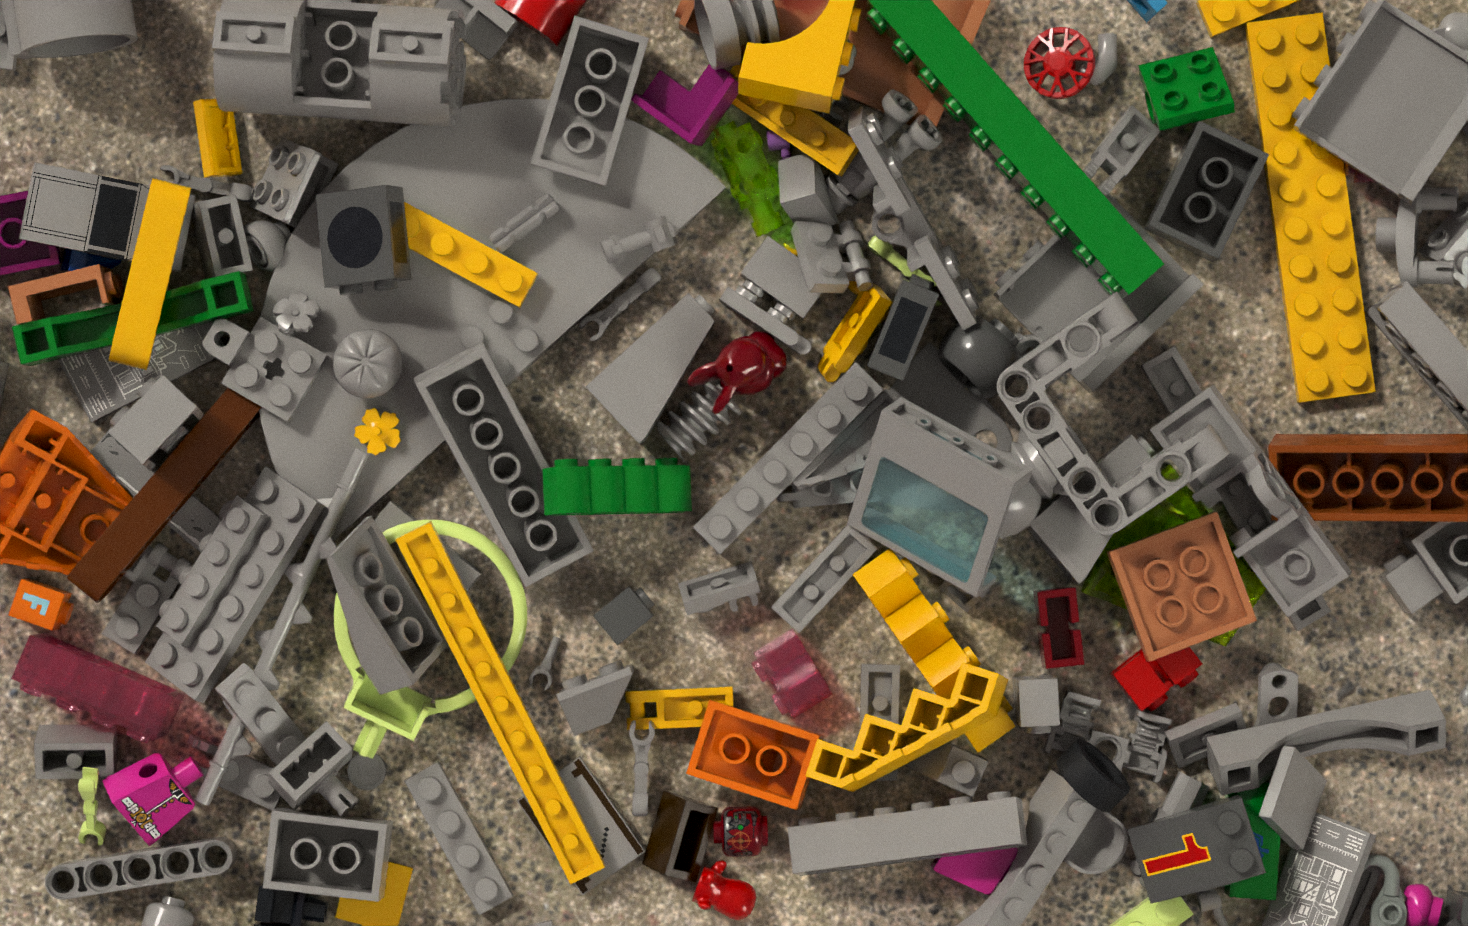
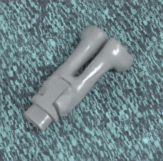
[826,89,942,214]

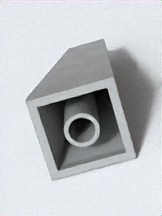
[586,293,715,445]
[1026,434,1155,584]

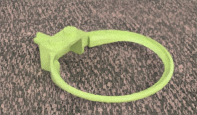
[334,520,527,759]

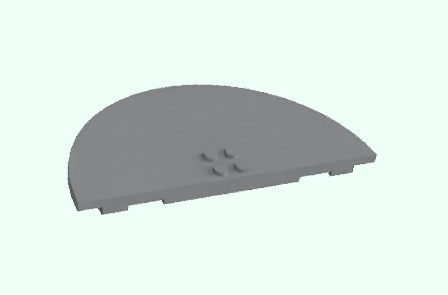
[259,99,726,541]

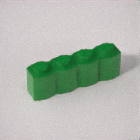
[542,458,692,516]

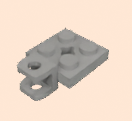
[202,317,329,423]

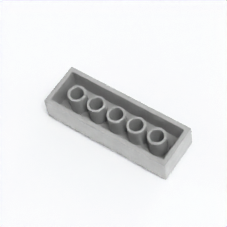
[414,341,594,587]

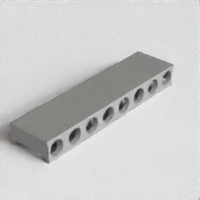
[1365,281,1468,431]

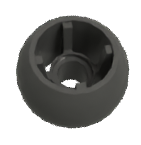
[938,315,1021,399]

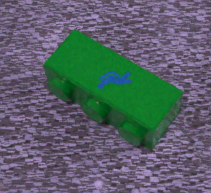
[1221,781,1281,900]

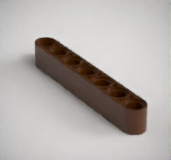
[67,388,262,603]

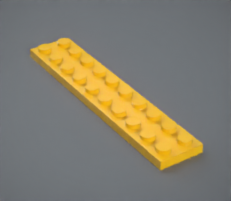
[1245,12,1376,403]

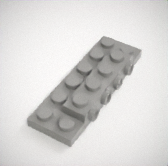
[145,466,325,703]

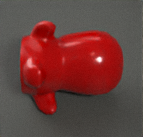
[692,860,757,920]

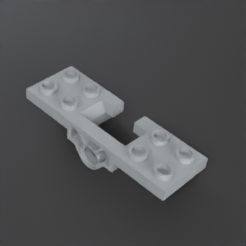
[848,106,979,330]
[1150,384,1352,617]

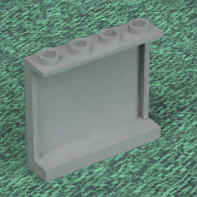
[1292,0,1468,205]

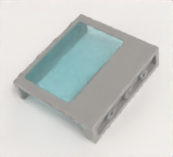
[847,397,1033,597]

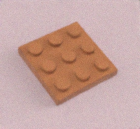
[1107,511,1257,662]

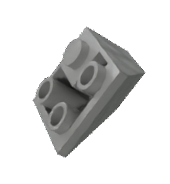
[556,660,634,736]

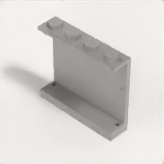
[993,194,1204,393]

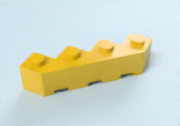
[852,548,1016,753]
[805,662,1009,792]

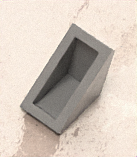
[778,153,839,225]

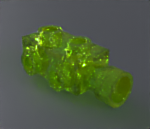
[710,121,785,237]

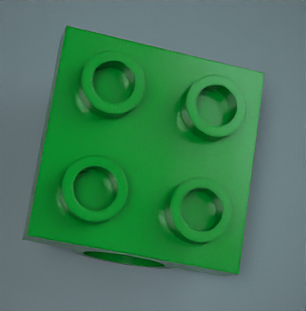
[1138,47,1235,131]

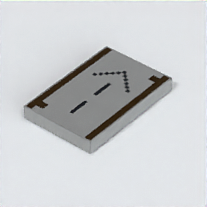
[517,756,646,896]

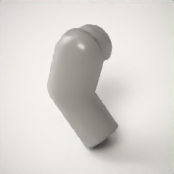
[1079,33,1117,86]

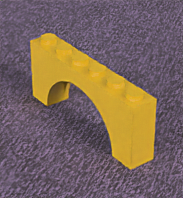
[738,0,862,114]

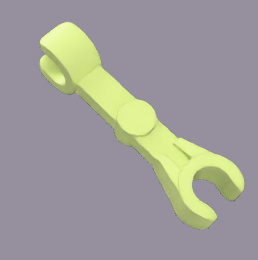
[867,235,942,306]
[78,767,107,845]

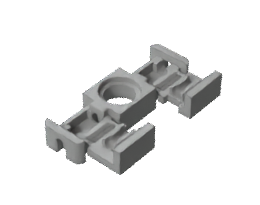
[1044,691,1172,782]

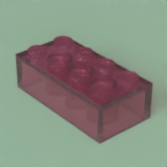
[11,633,185,743]

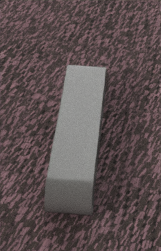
[45,837,238,900]

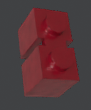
[1033,586,1085,669]

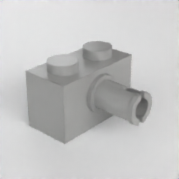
[268,721,359,817]

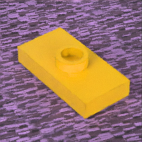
[193,99,243,178]

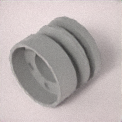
[694,0,780,71]

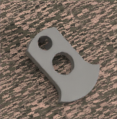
[1252,662,1298,727]

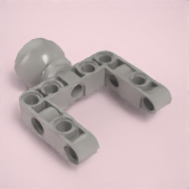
[978,292,1230,540]

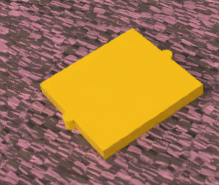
[335,861,413,926]

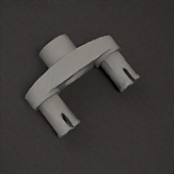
[1376,186,1459,288]

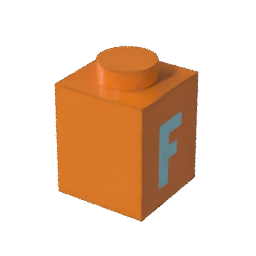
[8,578,74,631]

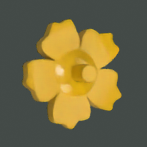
[354,408,401,456]

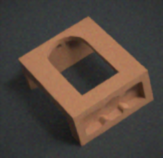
[8,264,124,325]

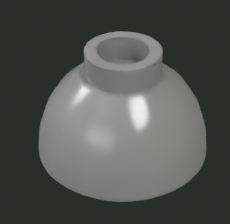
[243,221,291,272]

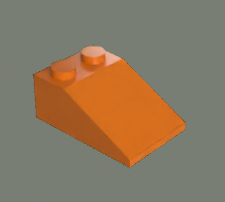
[686,700,824,810]

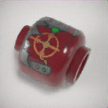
[713,806,768,857]

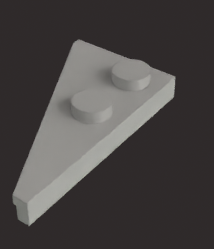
[791,389,897,491]

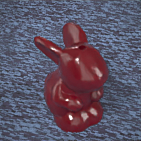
[687,331,787,415]

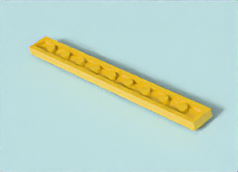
[395,521,605,885]

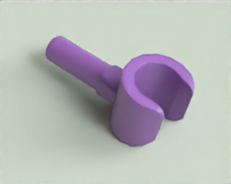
[766,130,791,159]

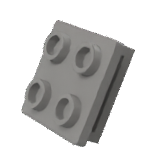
[250,138,339,228]

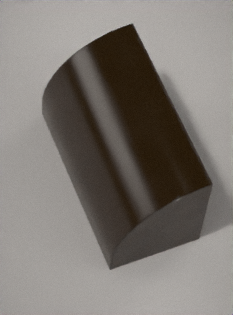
[642,791,718,882]

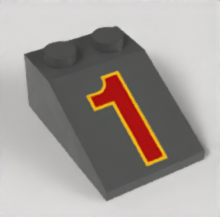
[1127,794,1266,904]

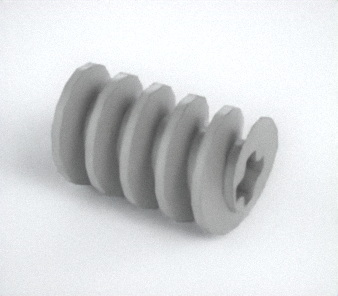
[656,383,743,461]

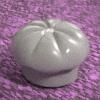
[333,329,402,398]

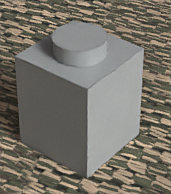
[1378,552,1443,614]

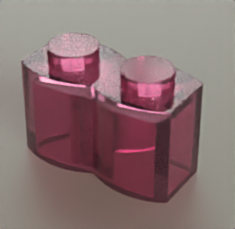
[751,628,833,719]

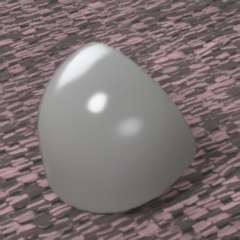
[1064,809,1128,874]

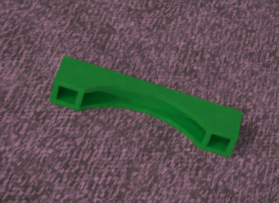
[12,271,255,366]

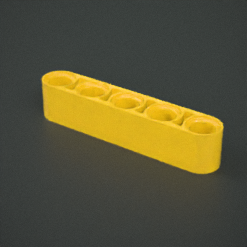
[108,178,191,370]

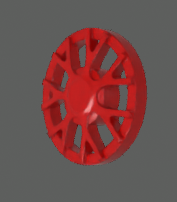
[1024,27,1095,99]

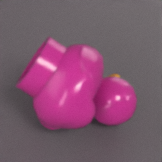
[1404,884,1443,926]

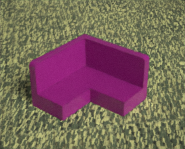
[631,64,738,147]

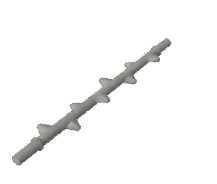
[195,448,370,806]

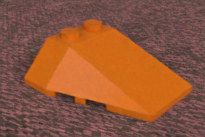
[0,408,133,575]

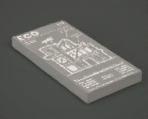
[58,322,226,423]
[1262,812,1376,926]

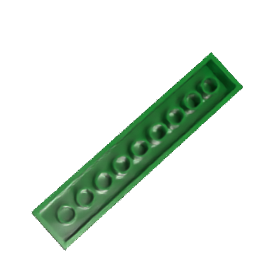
[865,0,1164,299]

